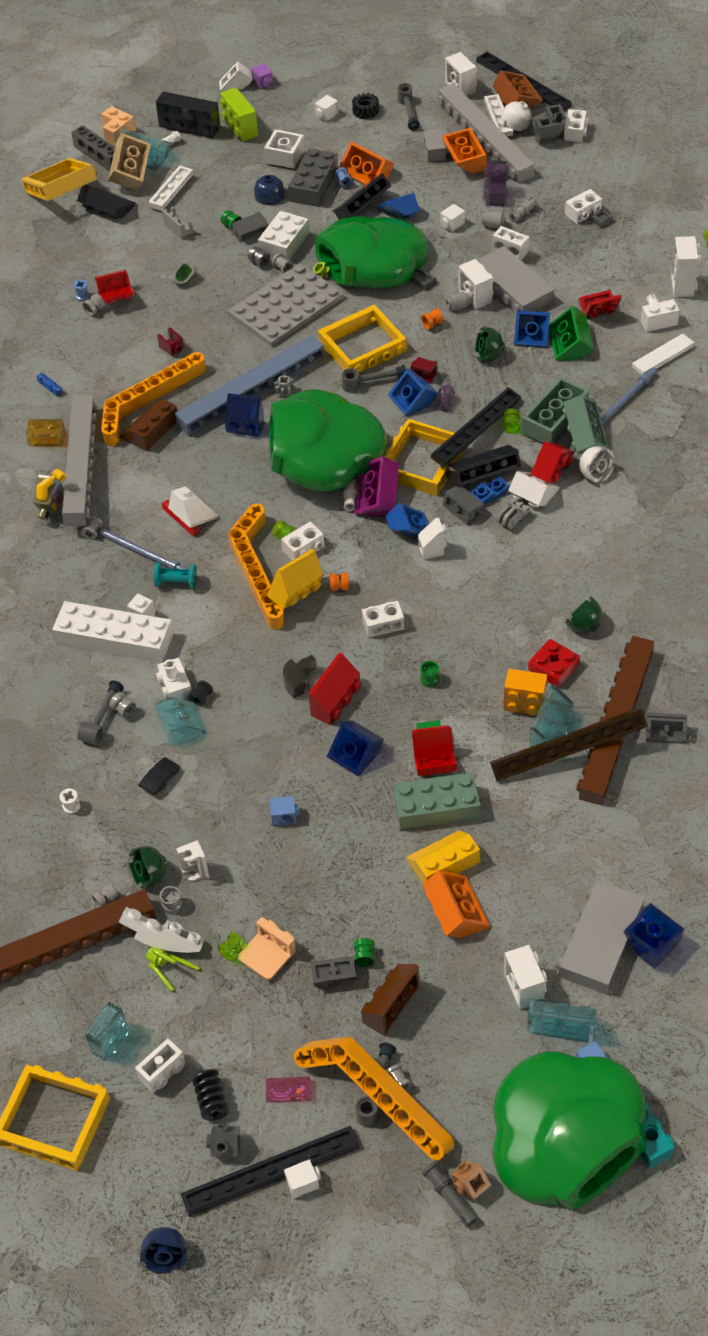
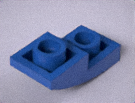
[470,475,510,504]

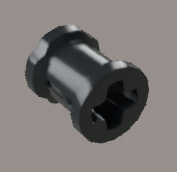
[189,680,213,706]

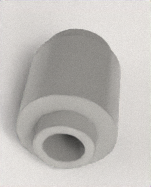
[482,211,506,228]
[445,291,471,311]

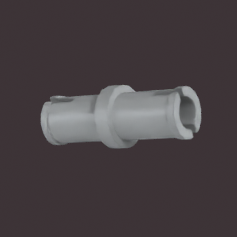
[509,197,538,223]

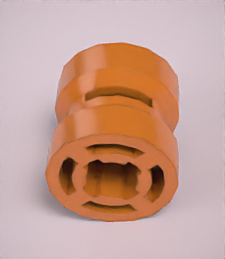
[421,308,444,330]
[330,572,349,592]

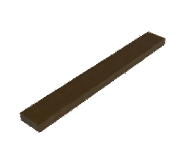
[490,707,648,782]

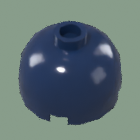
[254,175,285,205]
[140,1227,187,1274]

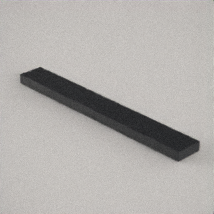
[476,51,572,110]
[430,387,521,468]
[180,1125,359,1217]

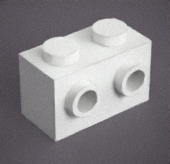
[135,1039,186,1093]

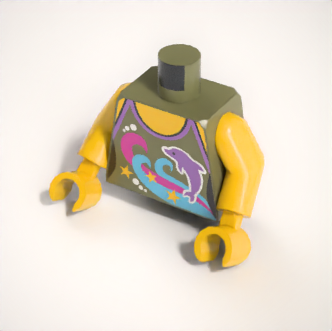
[33,469,67,521]

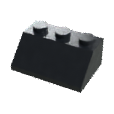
[77,184,136,219]

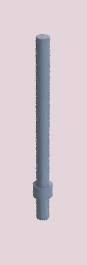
[600,367,657,425]
[100,529,189,570]

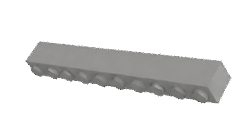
[437,83,534,183]
[62,395,97,526]

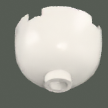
[500,101,532,131]
[579,446,615,483]

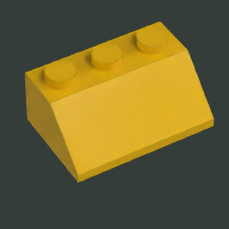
[267,549,323,609]
[406,830,480,884]

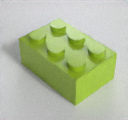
[219,87,258,142]

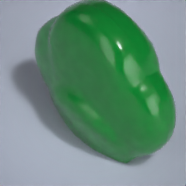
[315,216,428,289]
[269,389,387,491]
[493,1051,647,1211]

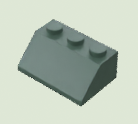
[563,395,609,454]

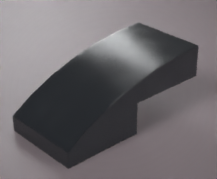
[139,757,180,795]

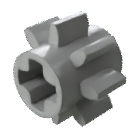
[274,375,295,397]

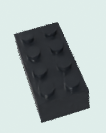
[155,91,221,138]

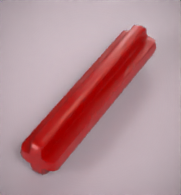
[161,500,200,536]

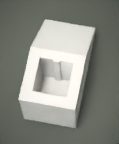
[418,518,447,560]

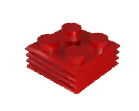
[528,639,581,687]

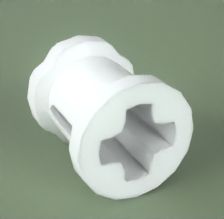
[59,788,80,814]

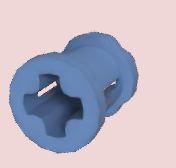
[335,167,353,188]
[73,279,90,301]

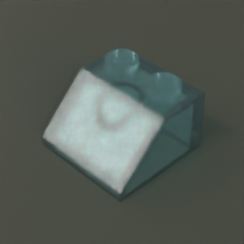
[154,697,206,746]

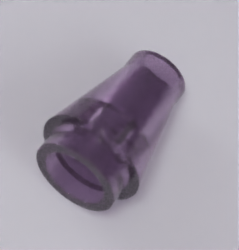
[438,385,455,411]

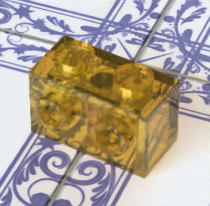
[26,419,66,446]

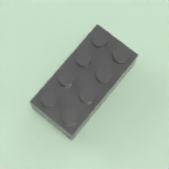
[288,148,338,207]

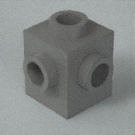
[206,1124,240,1159]

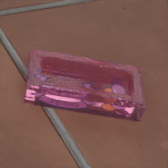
[266,1077,311,1102]

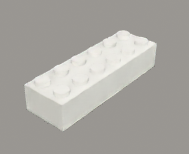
[52,601,174,662]

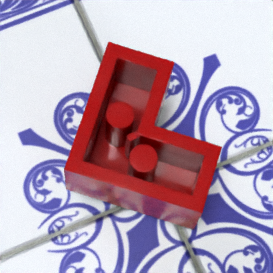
[530,441,575,484]

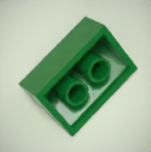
[549,305,594,361]

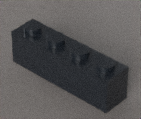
[333,173,391,220]
[446,445,521,487]

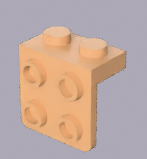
[238,917,296,981]

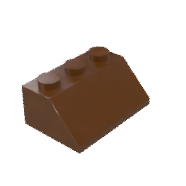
[120,399,178,451]
[361,964,420,1036]

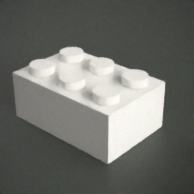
[258,211,309,260]
[671,236,701,297]

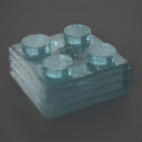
[85,1001,130,1061]

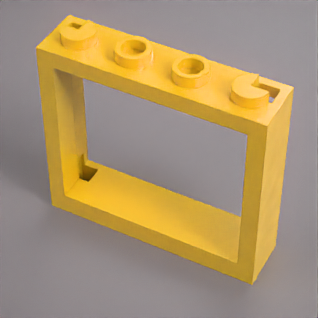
[21,158,97,201]
[318,304,407,373]
[385,419,465,496]
[0,1065,110,1171]

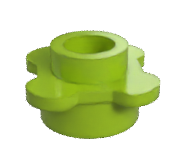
[313,262,330,278]

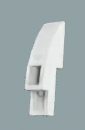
[119,907,204,953]

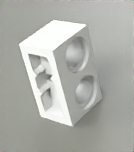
[564,109,589,142]
[565,189,602,224]
[493,226,529,260]
[281,521,324,560]
[362,601,405,638]

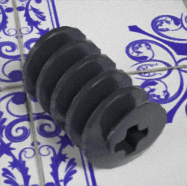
[192,1069,229,1121]

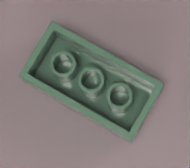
[521,376,590,443]
[393,772,480,830]

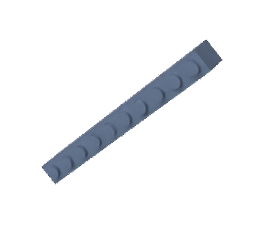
[175,335,325,437]

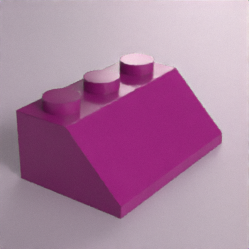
[355,456,399,517]

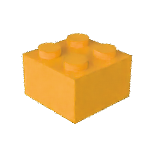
[504,669,547,716]

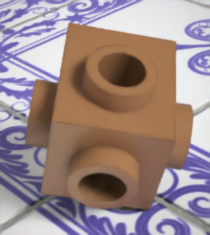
[450,1160,491,1199]

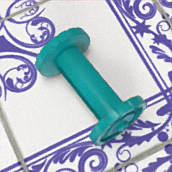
[153,562,197,589]

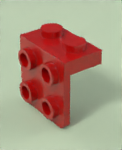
[95,269,135,304]
[578,290,622,318]
[412,725,457,776]

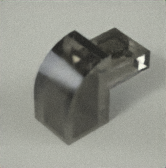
[283,655,317,699]

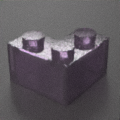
[483,160,507,206]

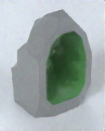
[172,259,197,285]

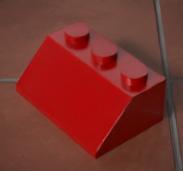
[308,652,362,725]

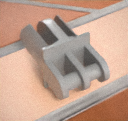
[496,498,531,530]

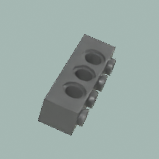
[71,125,115,171]

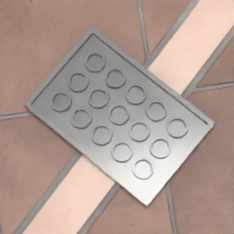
[228,263,344,347]

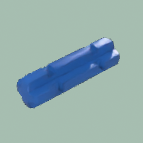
[36,373,63,396]

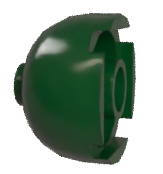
[475,327,505,362]
[565,596,602,633]
[129,846,167,889]

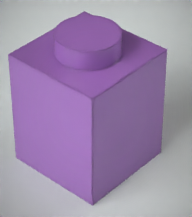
[251,63,273,89]

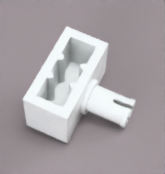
[641,294,680,332]
[156,658,192,704]

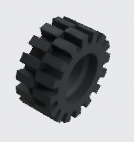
[352,93,379,119]

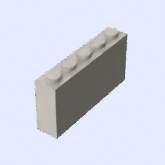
[477,246,554,313]
[556,880,645,995]

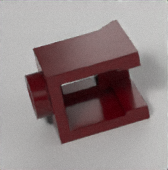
[157,327,184,355]
[410,357,438,384]

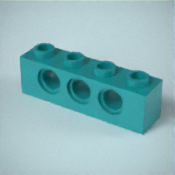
[640,1101,675,1169]

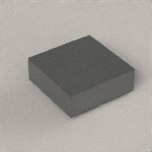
[591,209,614,228]

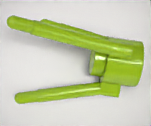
[146,947,200,991]

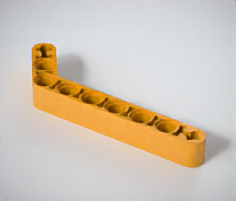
[102,352,206,446]
[228,503,285,630]
[293,1037,454,1161]

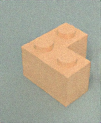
[101,106,136,146]

